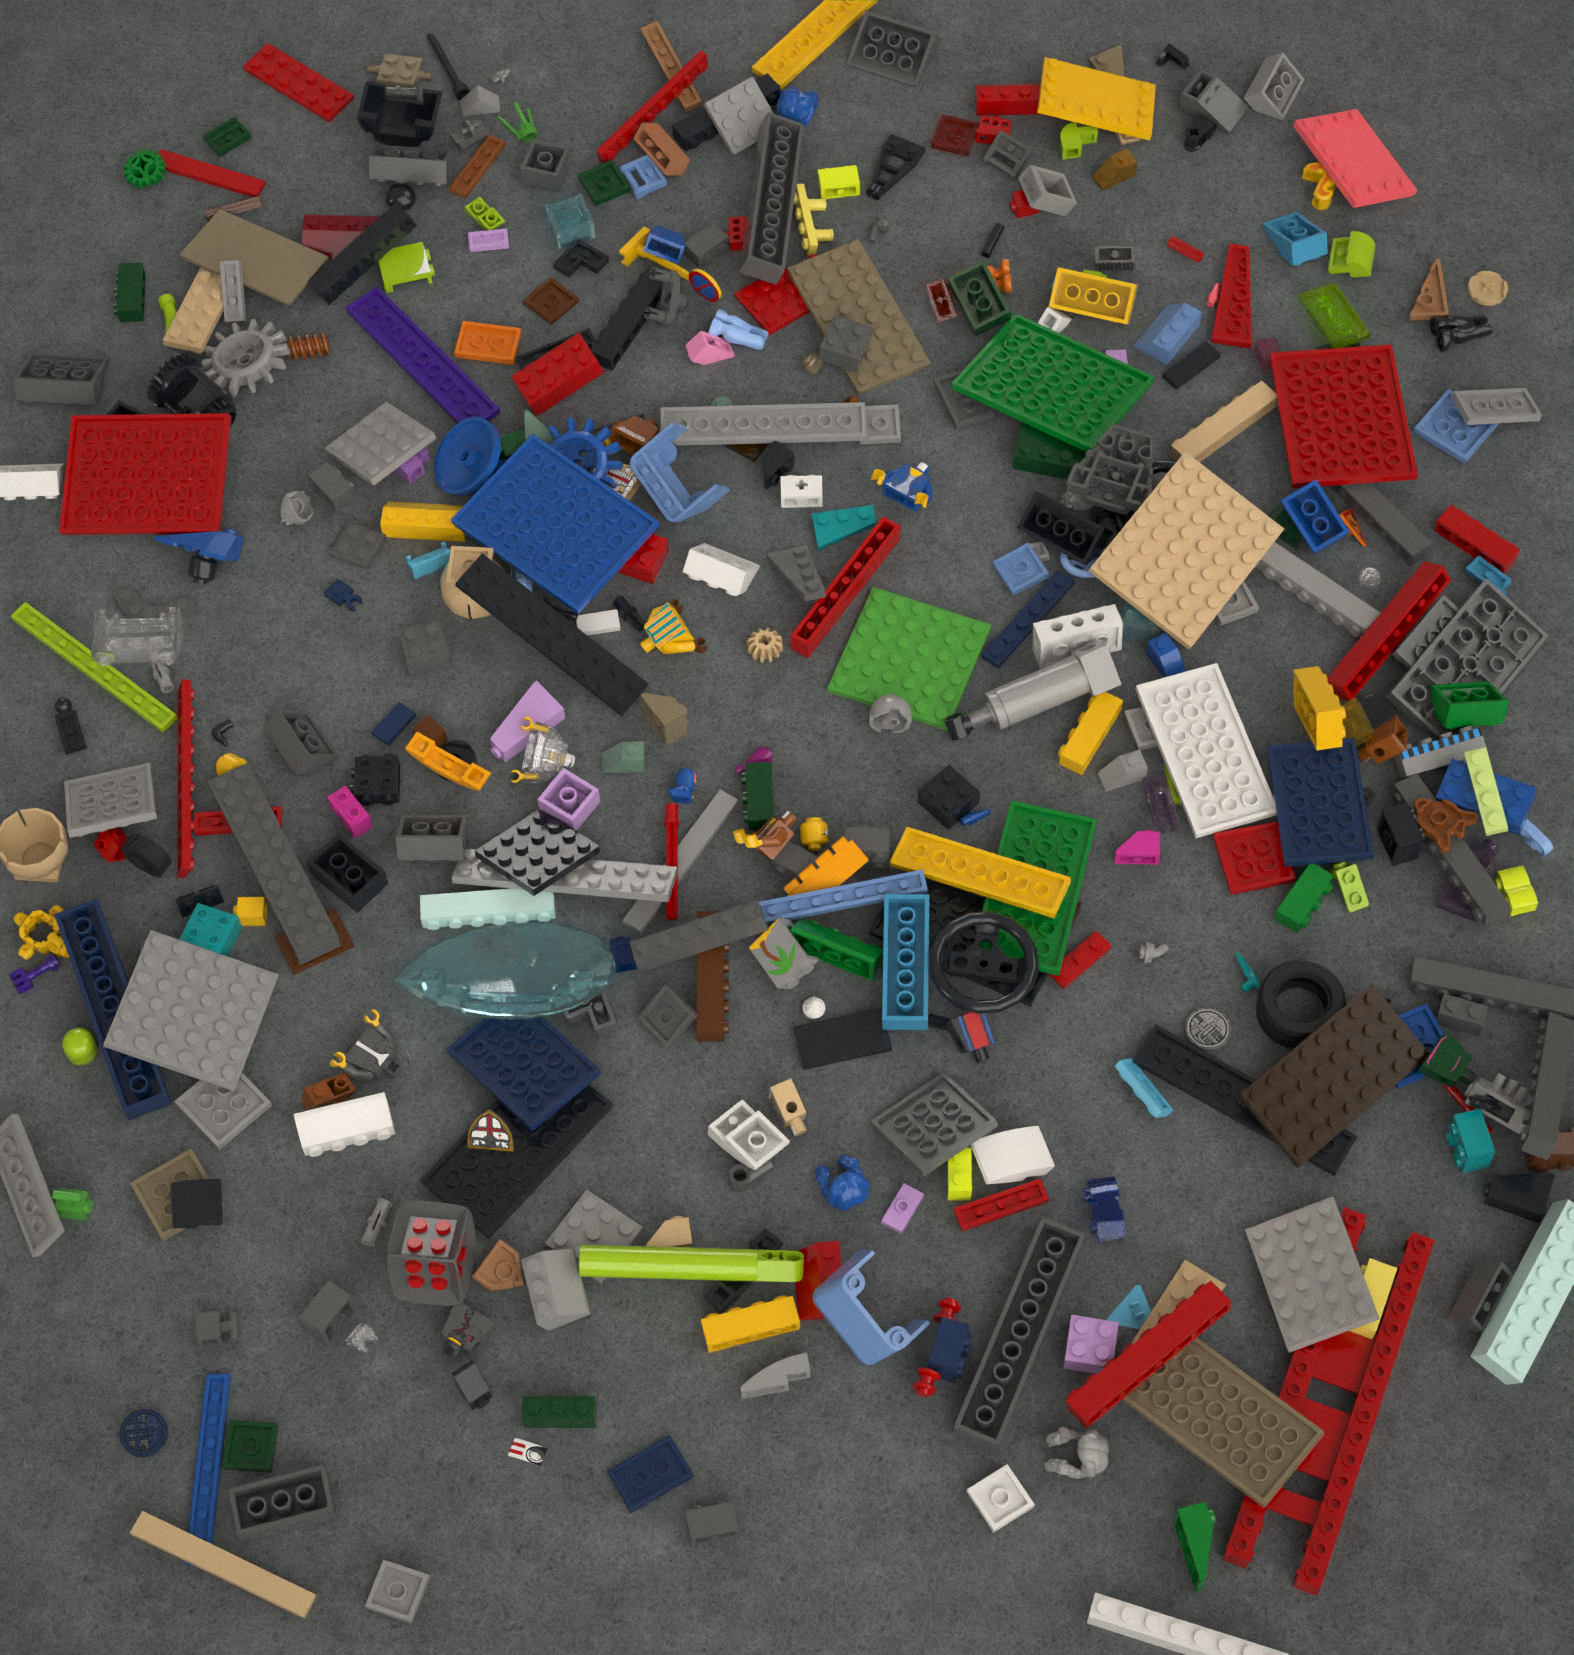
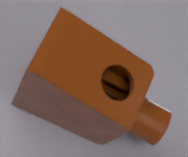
[1358,715,1409,764]

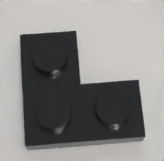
[553,238,609,278]

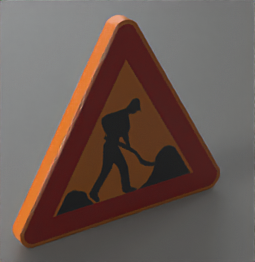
[1339,508,1367,547]

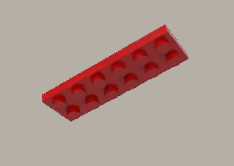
[243,43,354,123]

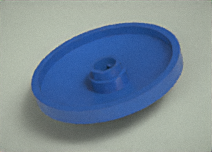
[434,417,501,497]

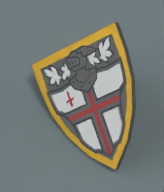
[467,1109,514,1152]

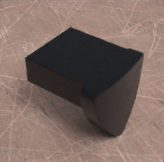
[1156,43,1190,70]

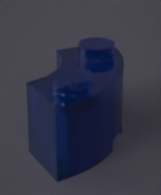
[1084,1176,1126,1241]

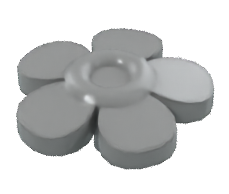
[490,68,510,82]

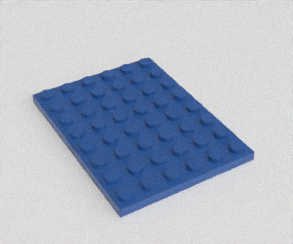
[451,434,660,614]

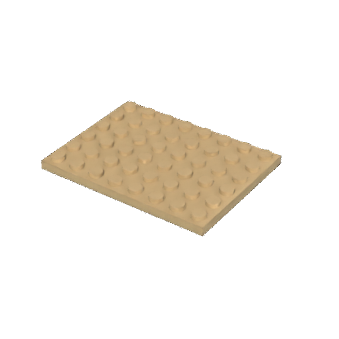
[1089,451,1284,650]

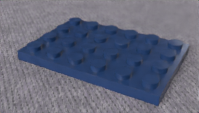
[1267,738,1374,867]
[446,993,602,1131]

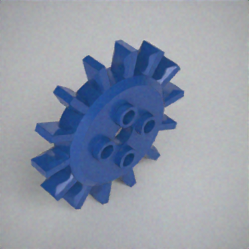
[549,417,624,489]

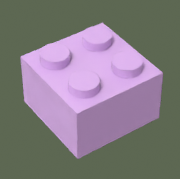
[537,768,600,831]
[1063,1315,1119,1374]

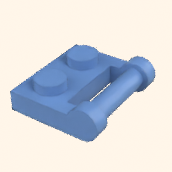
[619,155,667,200]

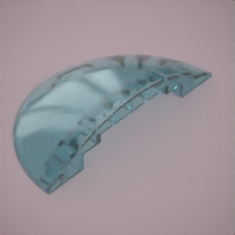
[394,922,616,1020]

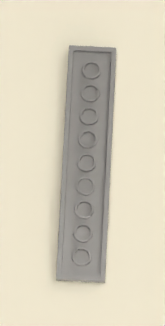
[661,402,866,446]
[452,849,678,902]

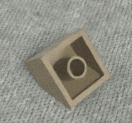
[640,693,689,746]

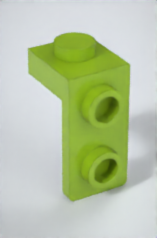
[1327,862,1369,912]

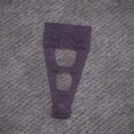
[1436,839,1500,923]

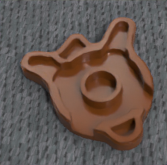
[1414,798,1479,853]

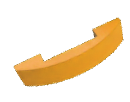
[405,732,491,791]

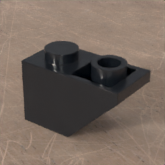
[762,441,795,490]

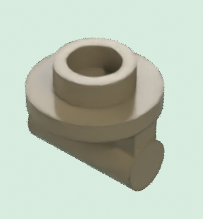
[802,352,824,376]

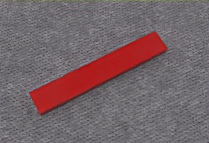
[157,149,266,197]

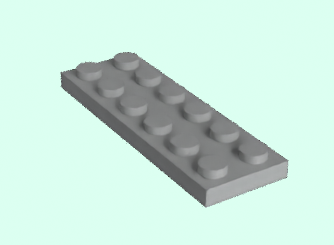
[0,1114,64,1257]

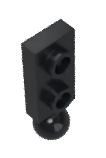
[55,697,87,755]

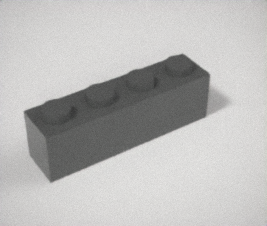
[771,841,860,886]

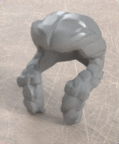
[1044,1427,1109,1479]

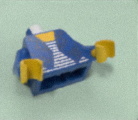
[870,462,933,512]

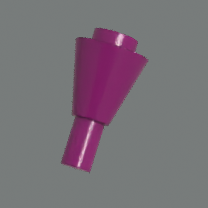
[734,745,774,775]

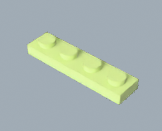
[1464,747,1508,836]

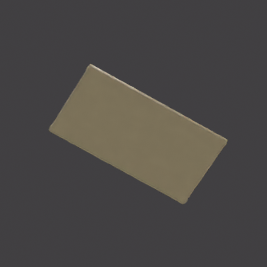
[180,209,329,306]

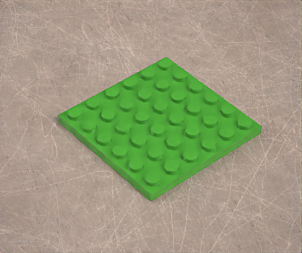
[827,587,991,731]

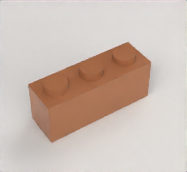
[633,123,690,176]

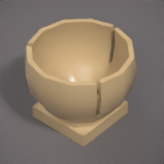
[440,546,503,619]
[0,808,68,883]

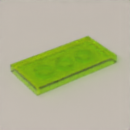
[1299,282,1371,348]

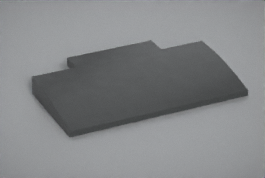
[1384,578,1549,741]

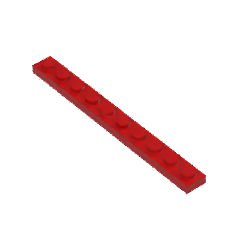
[177,679,194,878]

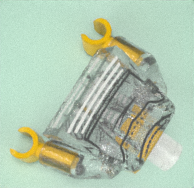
[510,717,575,783]

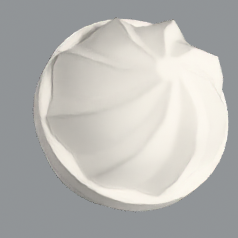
[803,997,825,1019]

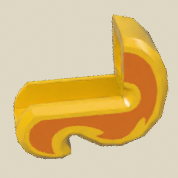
[1302,162,1336,210]

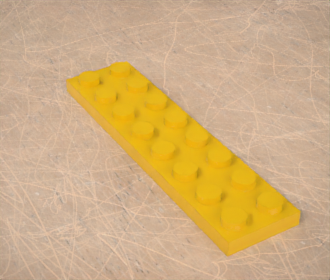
[752,0,878,90]
[889,827,1071,918]

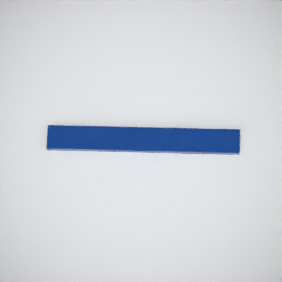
[185,1374,231,1564]

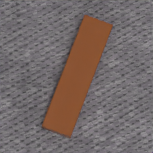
[449,135,506,199]

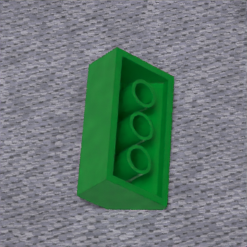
[790,918,883,981]

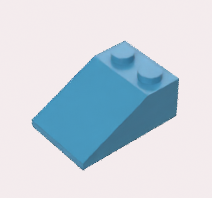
[1262,212,1328,266]

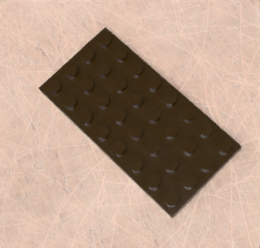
[1238,984,1430,1168]

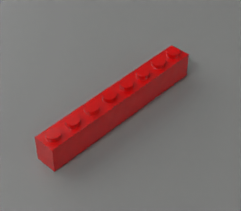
[790,516,901,658]
[1327,561,1451,701]
[1066,1280,1231,1429]

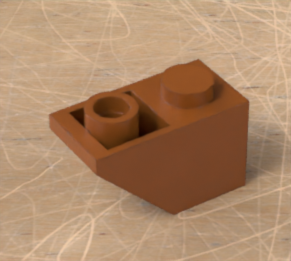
[301,1073,356,1111]

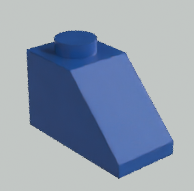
[1146,632,1186,678]

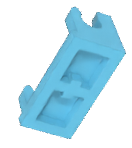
[406,541,450,579]

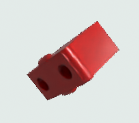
[975,115,1012,144]
[725,216,747,251]

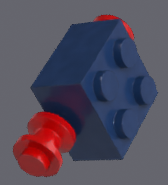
[912,1297,973,1398]

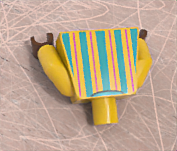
[640,599,707,654]

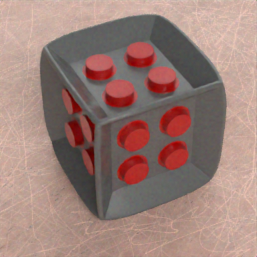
[387,1201,476,1306]

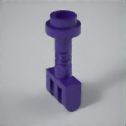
[9,954,61,994]

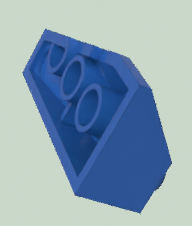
[154,528,244,561]

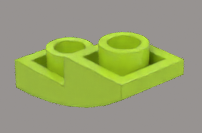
[464,197,505,230]

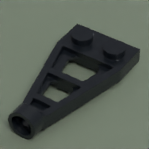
[866,134,926,201]

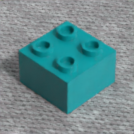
[179,903,242,957]
[1446,1109,1495,1174]

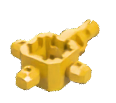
[14,905,69,960]

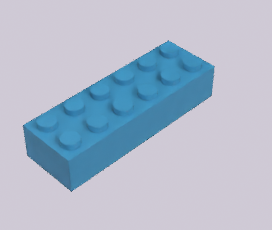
[882,894,930,1030]

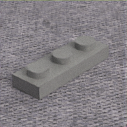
[220,260,246,322]

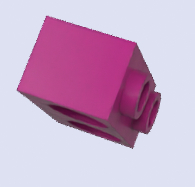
[327,786,373,839]

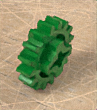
[123,148,166,190]

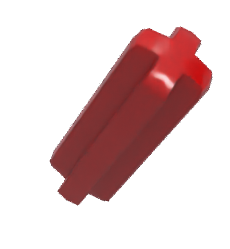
[1167,236,1204,263]

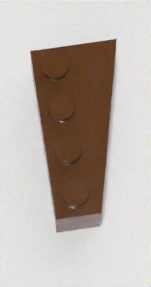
[1524,1128,1574,1173]

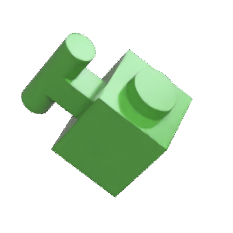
[53,1188,93,1221]

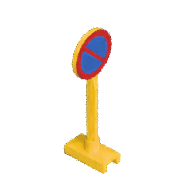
[619,226,722,302]

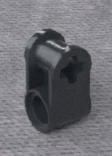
[1183,115,1217,152]

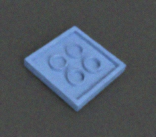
[1413,389,1499,464]

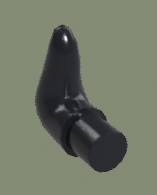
[212,719,233,747]

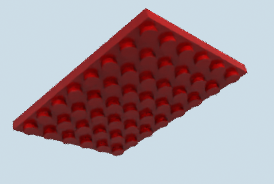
[1269,344,1418,488]
[59,413,231,535]

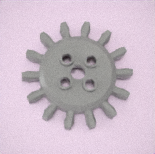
[201,319,290,397]

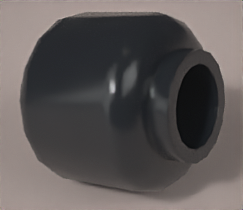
[188,553,218,585]

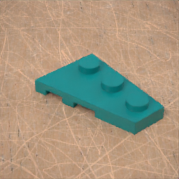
[812,505,876,551]

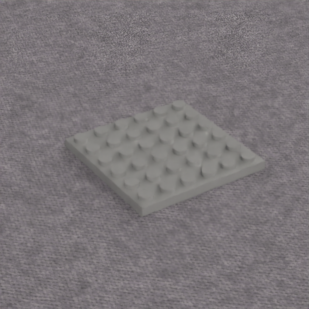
[103,930,279,1091]

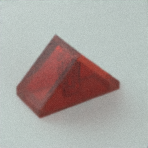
[925,278,957,322]

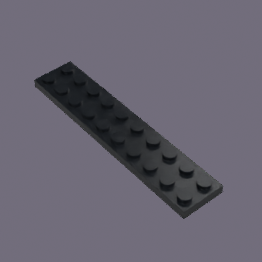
[455,553,649,716]
[1133,1024,1358,1176]

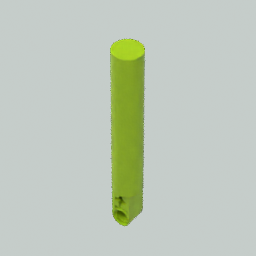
[579,1244,804,1282]

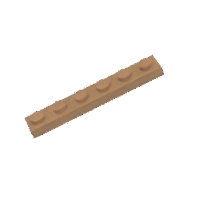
[640,21,703,113]

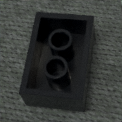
[307,833,388,913]

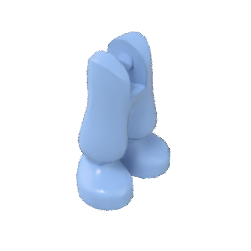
[708,309,769,350]

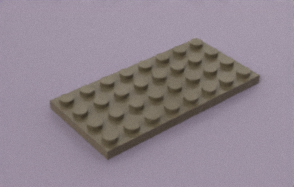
[787,239,931,396]
[1122,1338,1324,1508]

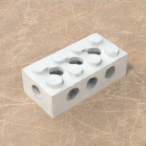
[1033,604,1123,669]

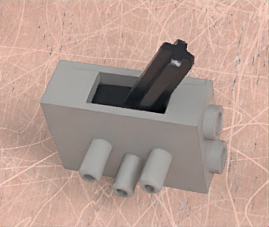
[1464,1073,1528,1134]

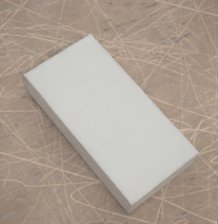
[576,609,620,635]

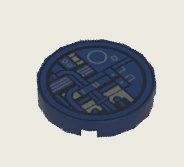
[119,1409,169,1458]

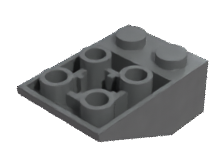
[1179,69,1249,133]

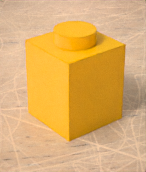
[233,897,268,926]

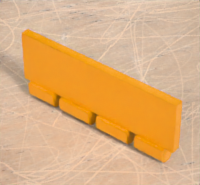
[783,836,869,896]

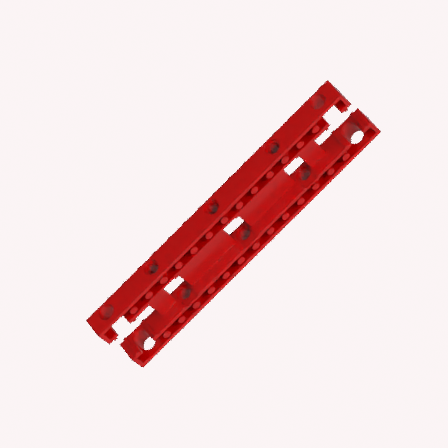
[1223,1207,1435,1596]

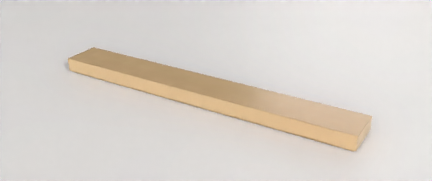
[130,1511,316,1619]

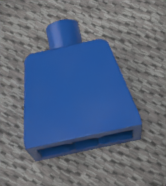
[643,225,685,264]

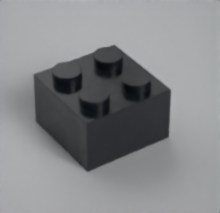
[918,764,980,830]
[1376,802,1425,866]

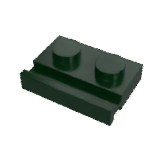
[203,116,251,157]

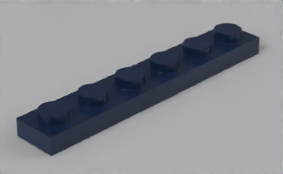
[981,570,1075,669]

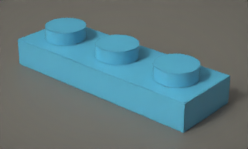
[1115,1058,1173,1118]

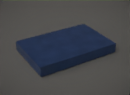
[607,1435,694,1513]

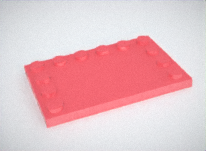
[1293,109,1417,208]

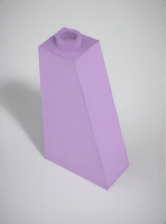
[490,681,565,763]

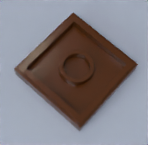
[523,277,579,325]

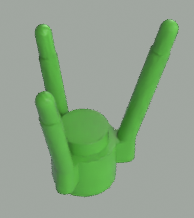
[497,102,538,142]

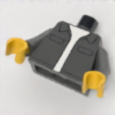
[330,1010,402,1081]

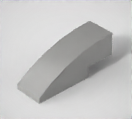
[740,1352,811,1399]

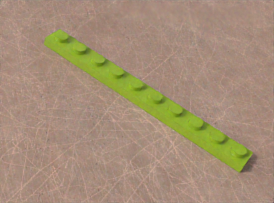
[11,602,178,733]

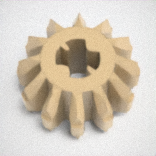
[747,627,783,664]

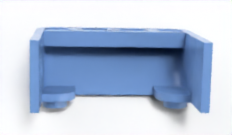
[630,422,730,523]
[813,1250,930,1365]

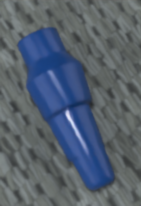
[960,809,991,826]

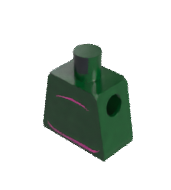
[1417,1032,1477,1087]

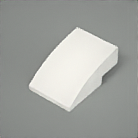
[708,1100,790,1170]
[971,1126,1055,1184]

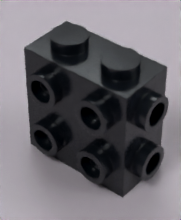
[350,754,401,806]

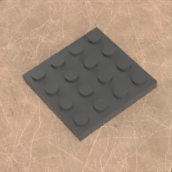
[870,1072,998,1177]

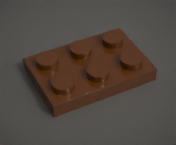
[275,909,354,975]

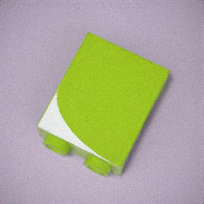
[378,242,435,293]

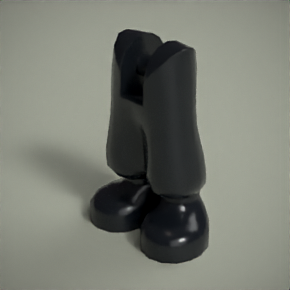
[1429,315,1492,352]

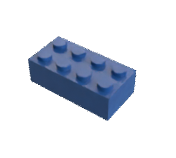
[1436,758,1536,835]

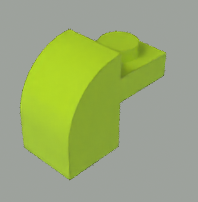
[1059,122,1098,160]

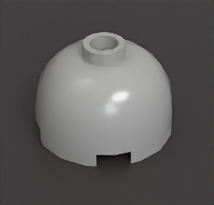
[869,694,912,733]

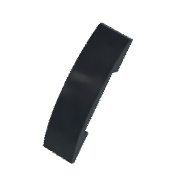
[704,1228,783,1313]

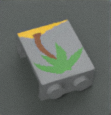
[749,918,819,989]

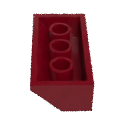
[302,214,379,260]

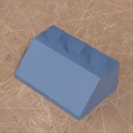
[1133,303,1202,365]

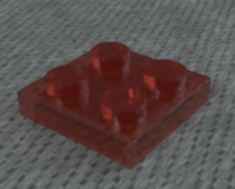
[931,114,979,157]

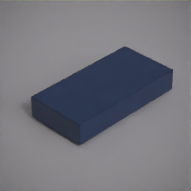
[372,702,416,746]

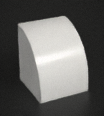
[1038,307,1072,333]

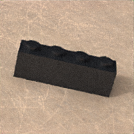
[1017,491,1113,566]

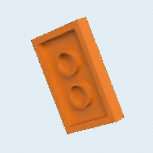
[454,321,522,365]

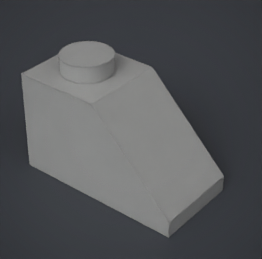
[1097,750,1148,792]

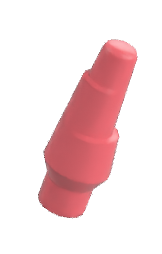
[1207,283,1220,307]

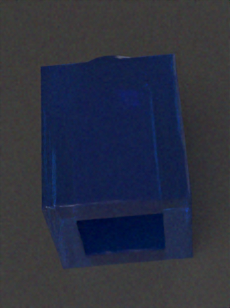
[609,937,637,973]

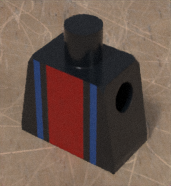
[944,1012,996,1063]

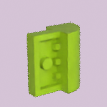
[1328,231,1376,278]

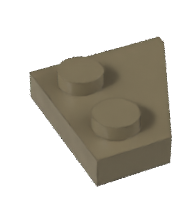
[1088,45,1124,77]

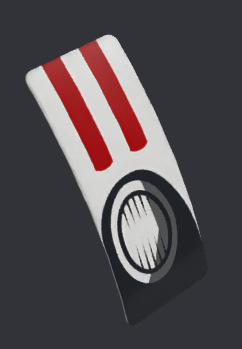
[508,1438,548,1466]

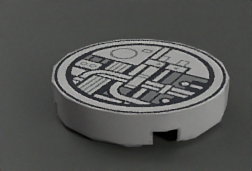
[1185,1008,1231,1051]

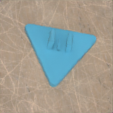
[1107,1285,1151,1329]

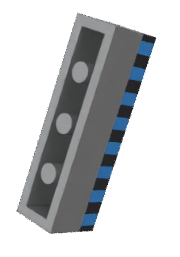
[1394,726,1488,779]

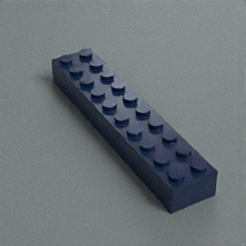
[54,898,172,1120]

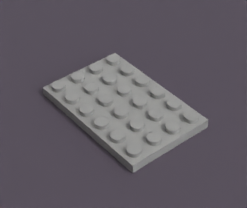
[1245,1196,1380,1353]

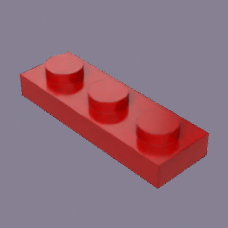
[1048,931,1112,989]

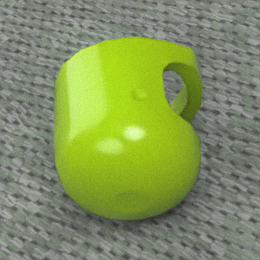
[62,1028,98,1065]

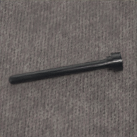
[427,33,470,100]

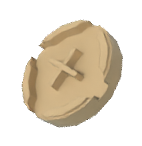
[1467,271,1508,306]

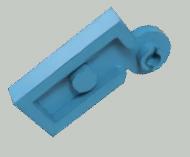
[1464,556,1512,596]

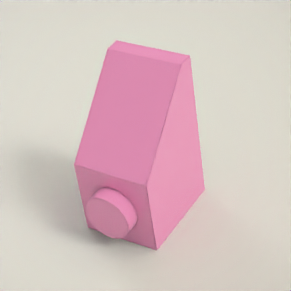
[685,331,735,365]

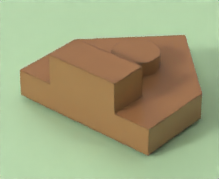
[472,1239,524,1292]

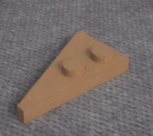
[1409,259,1449,321]

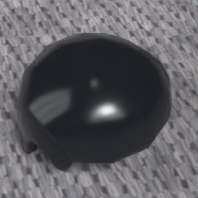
[386,183,416,211]

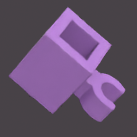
[394,447,430,485]

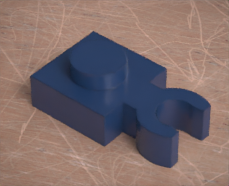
[324,578,363,611]

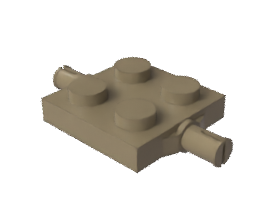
[367,53,432,87]

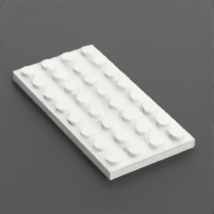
[1135,663,1276,838]

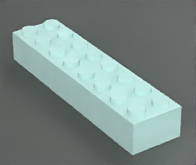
[1470,1199,1574,1385]

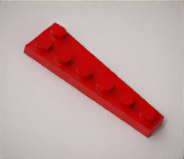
[1211,243,1252,349]

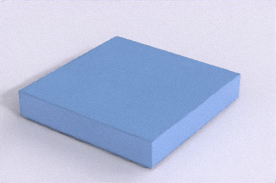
[992,542,1050,596]

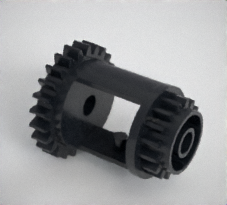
[146,350,237,427]

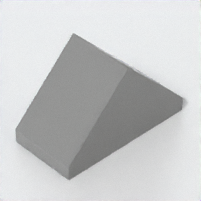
[460,85,500,117]

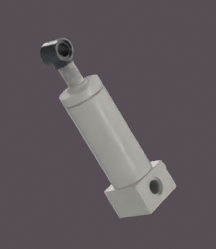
[944,640,1122,741]

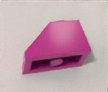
[1114,830,1160,864]

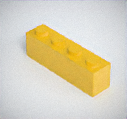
[1058,692,1123,775]
[701,1295,800,1353]

